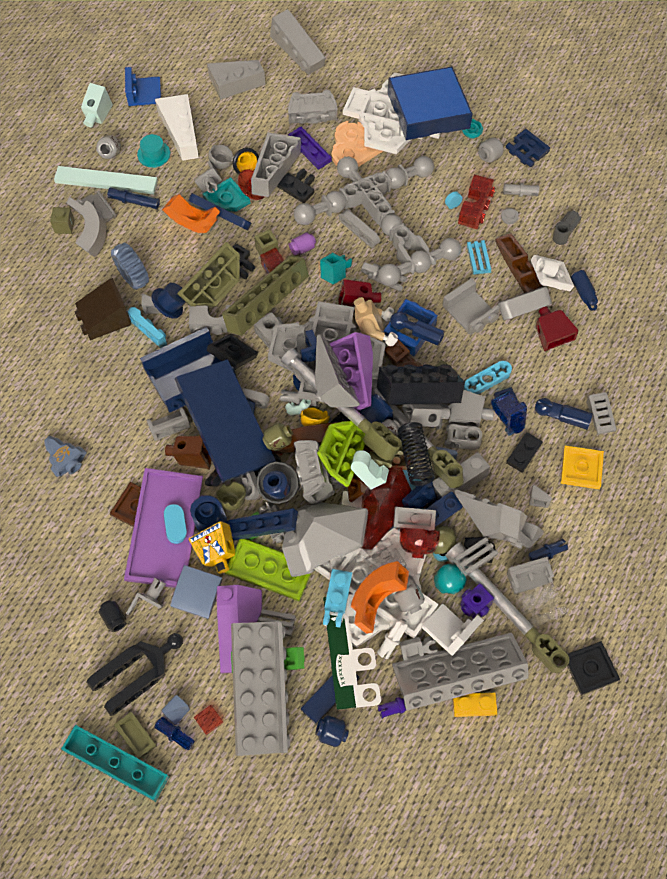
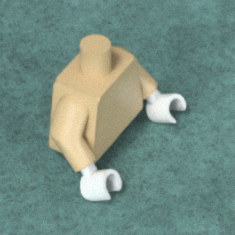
[354,298,398,346]

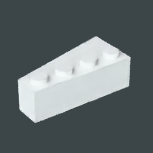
[155,94,199,161]

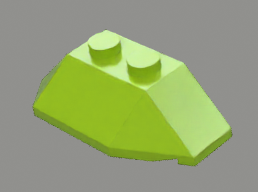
[317,420,365,487]

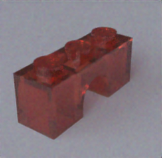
[458,174,496,230]

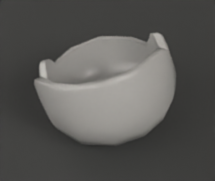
[208,145,234,169]

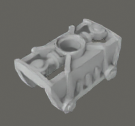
[288,90,337,124]
[294,440,335,505]

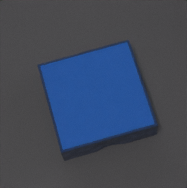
[387,66,473,140]

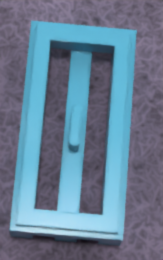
[467,240,491,275]

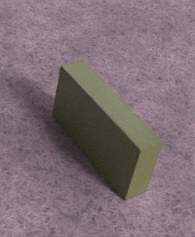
[114,712,157,760]

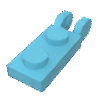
[127,307,167,348]
[323,569,352,627]

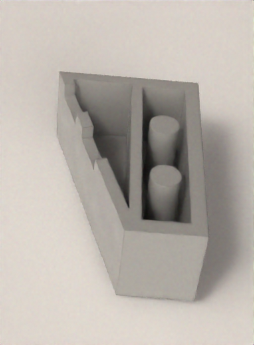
[207,60,266,100]

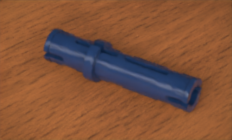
[107,187,160,210]

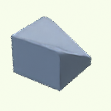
[162,695,190,725]

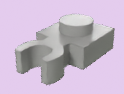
[400,636,438,661]

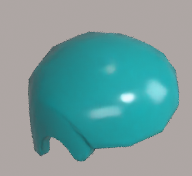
[434,564,467,595]

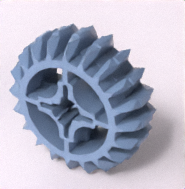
[111,242,149,290]

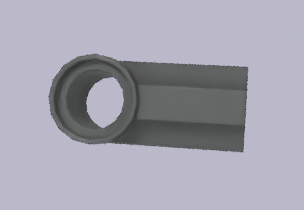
[553,210,581,245]

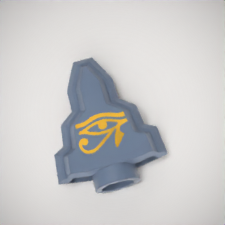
[44,436,87,477]

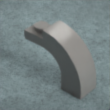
[66,197,106,257]

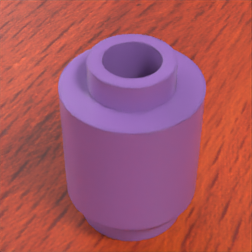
[288,232,316,256]

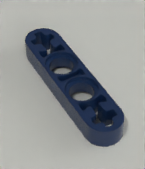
[188,193,252,231]

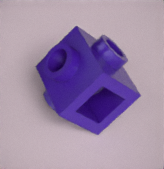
[460,583,494,619]

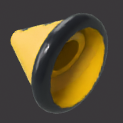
[232,148,259,175]

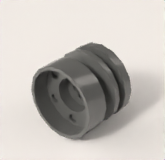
[257,462,300,504]

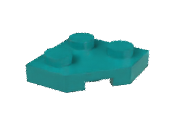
[202,177,251,212]

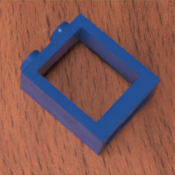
[383,299,438,357]

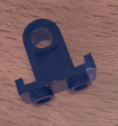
[491,392,527,436]

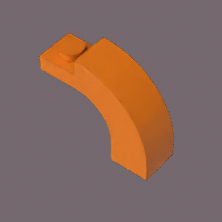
[162,194,220,233]
[351,561,409,634]

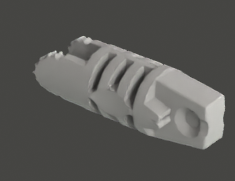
[361,262,407,292]

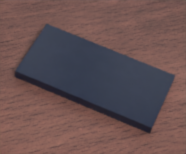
[174,360,276,483]

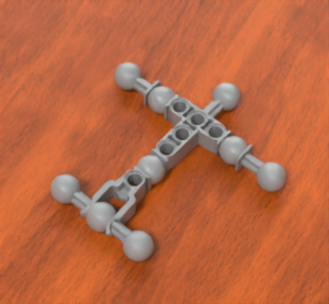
[293,156,461,286]

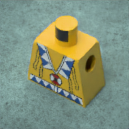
[188,521,235,574]

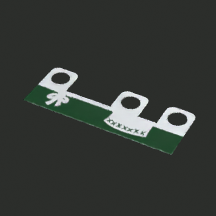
[323,594,381,710]

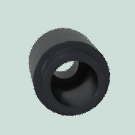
[98,600,127,632]

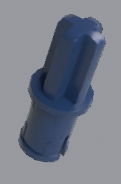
[528,538,568,561]

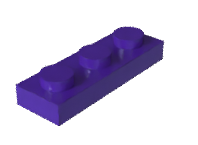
[288,126,332,170]

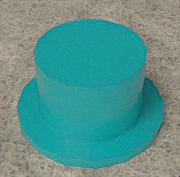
[137,134,171,168]

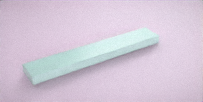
[54,166,158,194]

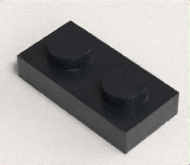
[506,432,543,473]

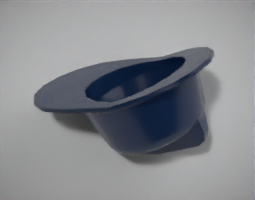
[190,495,228,533]

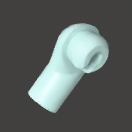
[285,399,311,416]

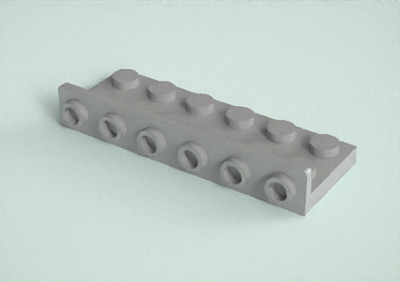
[231,621,290,756]
[392,633,529,710]

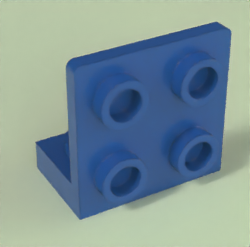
[125,67,161,106]

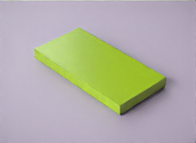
[225,539,311,602]

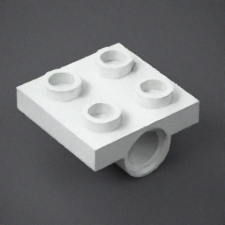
[531,255,574,291]

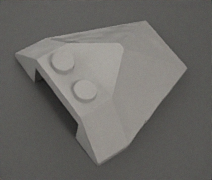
[455,489,544,549]
[282,502,368,577]

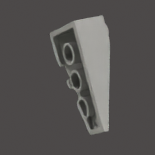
[315,334,360,407]

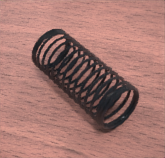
[398,422,435,486]

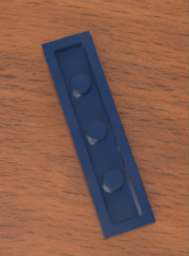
[227,508,298,541]

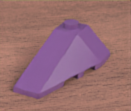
[329,332,373,411]
[217,585,262,673]

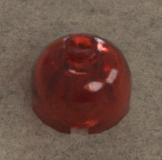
[399,528,440,559]

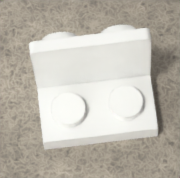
[421,604,484,655]

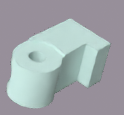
[351,451,389,489]

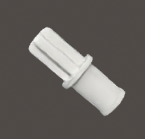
[377,620,407,659]

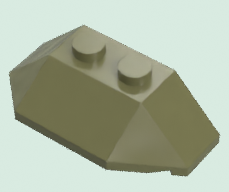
[177,242,240,307]

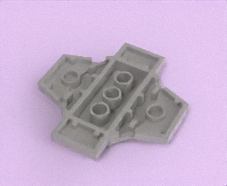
[268,301,386,403]

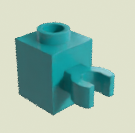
[320,253,352,285]

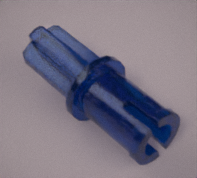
[154,717,195,750]

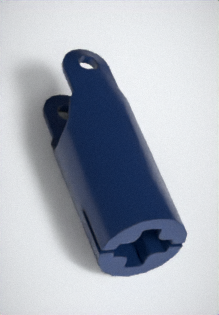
[571,270,598,311]

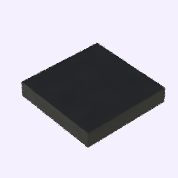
[206,334,258,370]
[567,641,620,696]

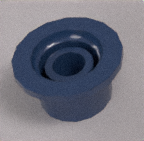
[151,282,186,319]

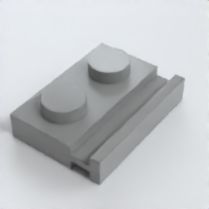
[81,191,116,223]

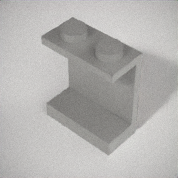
[443,278,500,336]

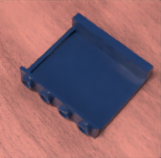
[140,327,237,413]

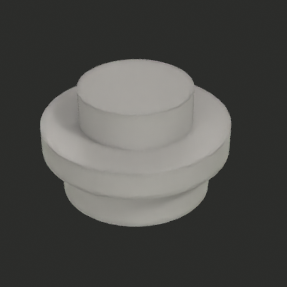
[501,208,519,225]

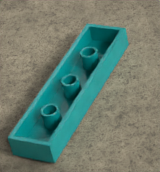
[61,725,170,802]

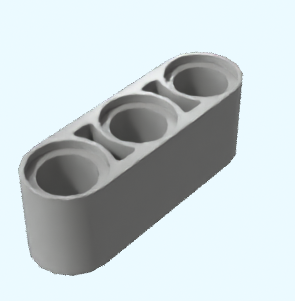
[498,286,552,320]

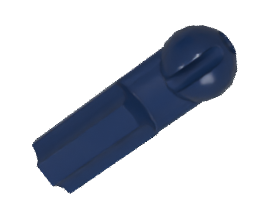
[390,312,445,346]
[535,398,593,430]

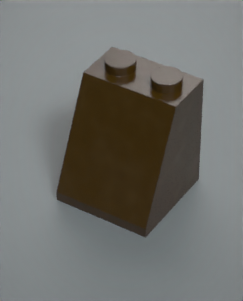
[74,278,131,340]

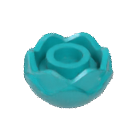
[462,119,483,139]

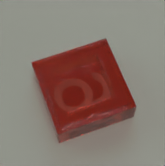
[194,705,224,736]

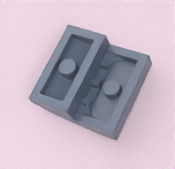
[170,565,223,619]

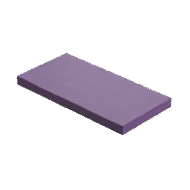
[124,468,203,588]

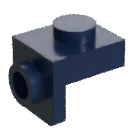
[301,329,317,362]

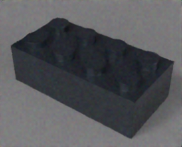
[376,364,465,405]

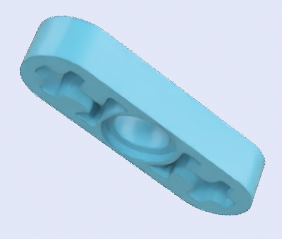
[464,361,512,394]

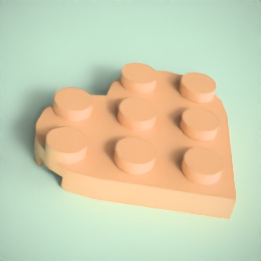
[332,121,383,167]

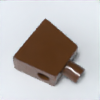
[165,436,212,470]

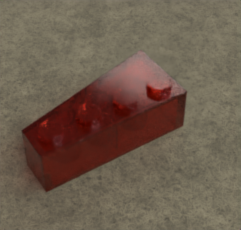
[360,467,412,550]

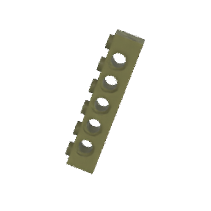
[222,255,309,336]

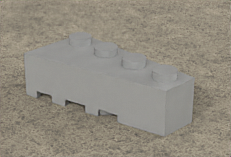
[270,9,326,75]
[251,132,301,197]

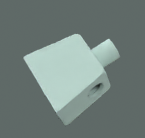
[81,83,113,128]

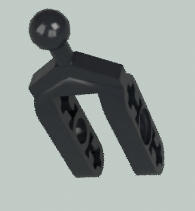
[86,633,183,716]

